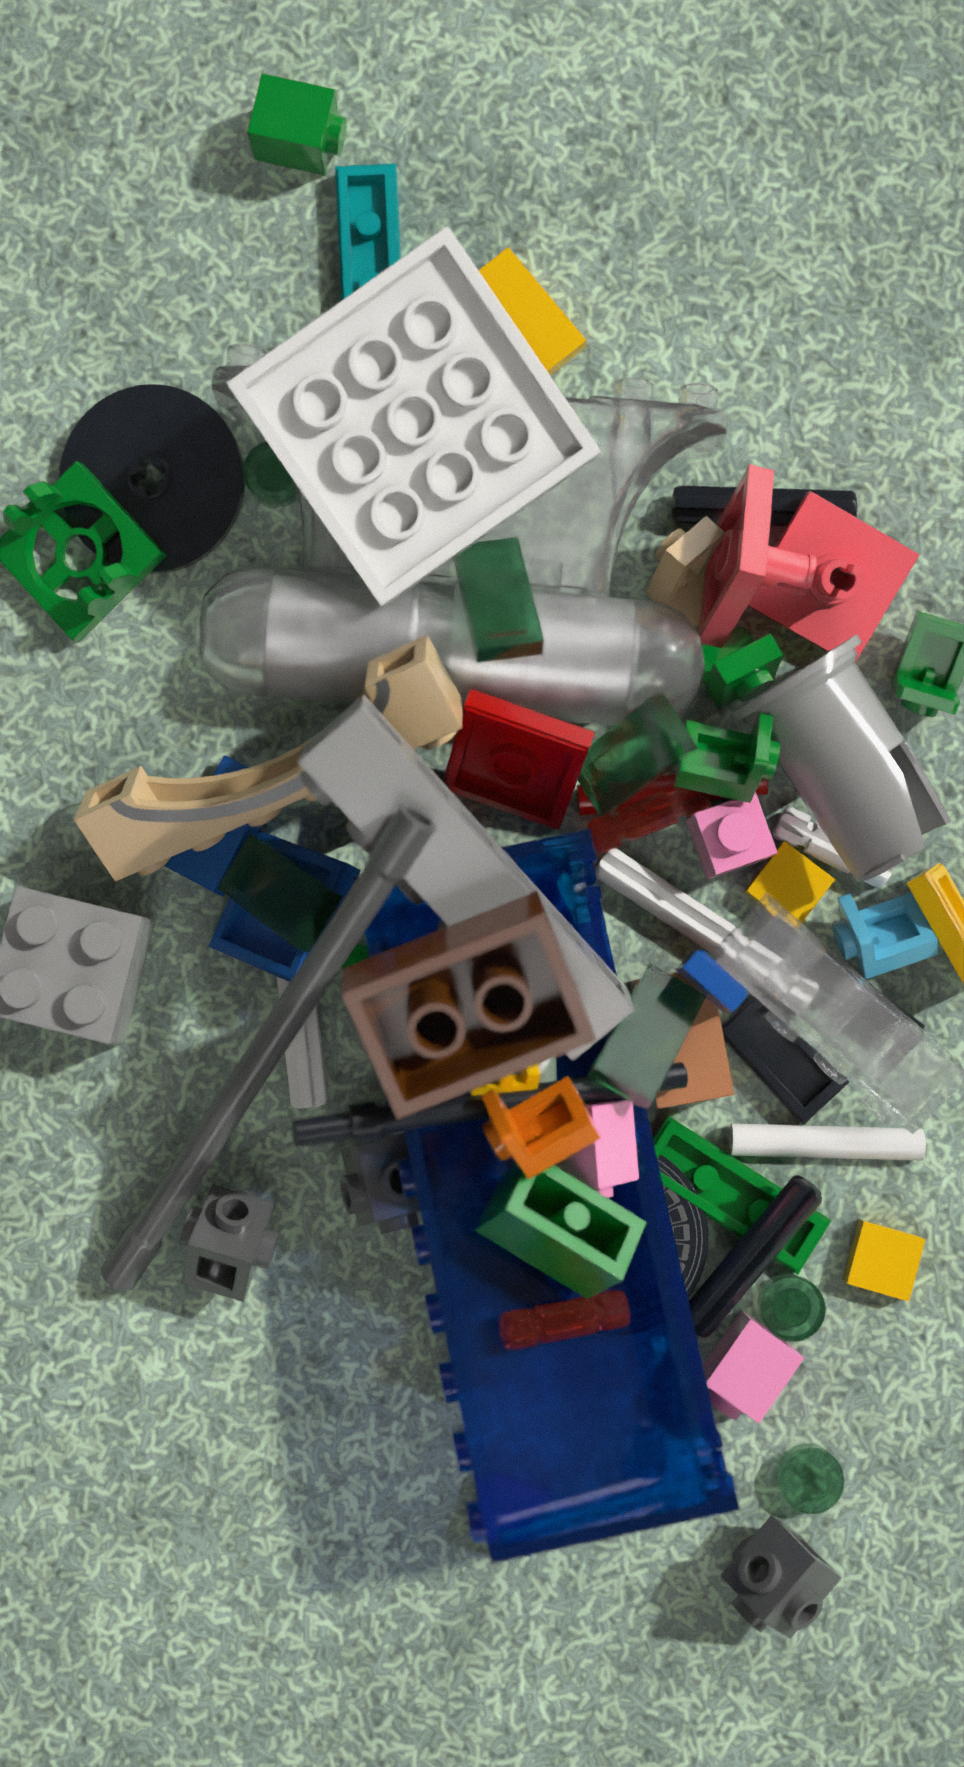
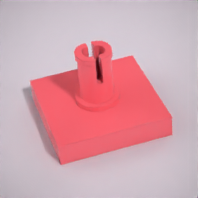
[697,464,816,648]
[748,491,920,662]

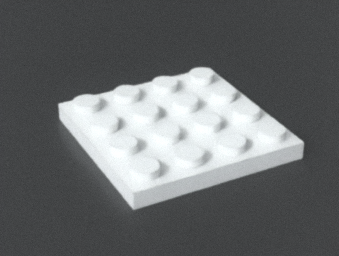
[227,226,602,608]

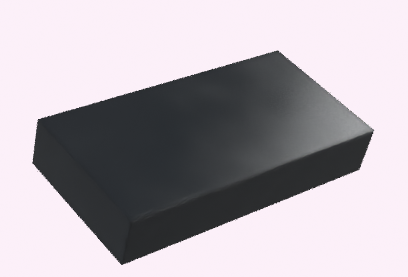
[721,988,850,1125]

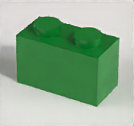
[475,1163,646,1299]

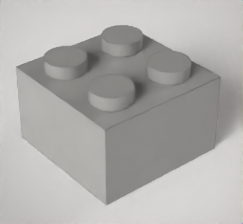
[0,886,155,1044]

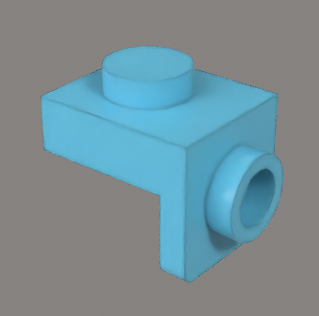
[832,893,939,980]

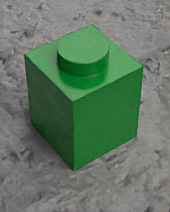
[247,73,347,176]

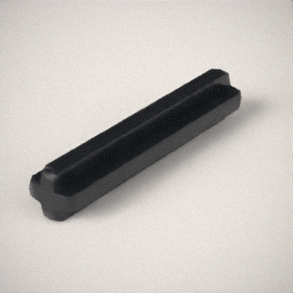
[671,485,858,526]
[681,1175,822,1338]

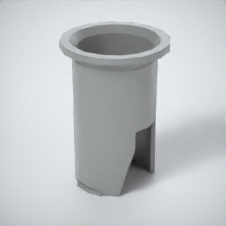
[730,634,951,883]

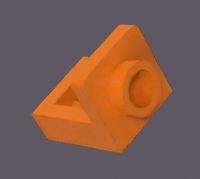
[482,1077,601,1179]

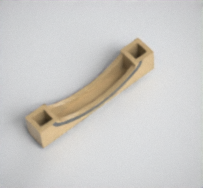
[74,634,463,882]

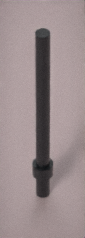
[291,1062,688,1148]

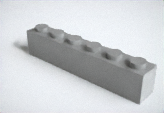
[298,694,635,1061]

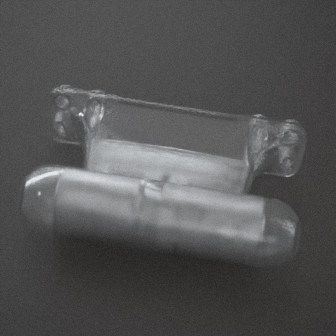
[194,344,729,728]

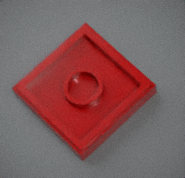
[443,689,595,830]

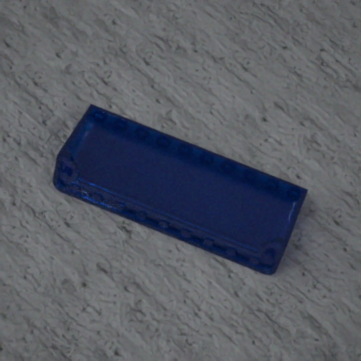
[354,829,740,1563]

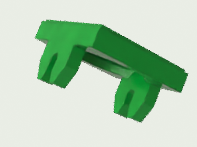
[0,461,167,642]

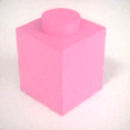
[686,792,778,880]
[555,1099,639,1198]
[697,1310,804,1424]

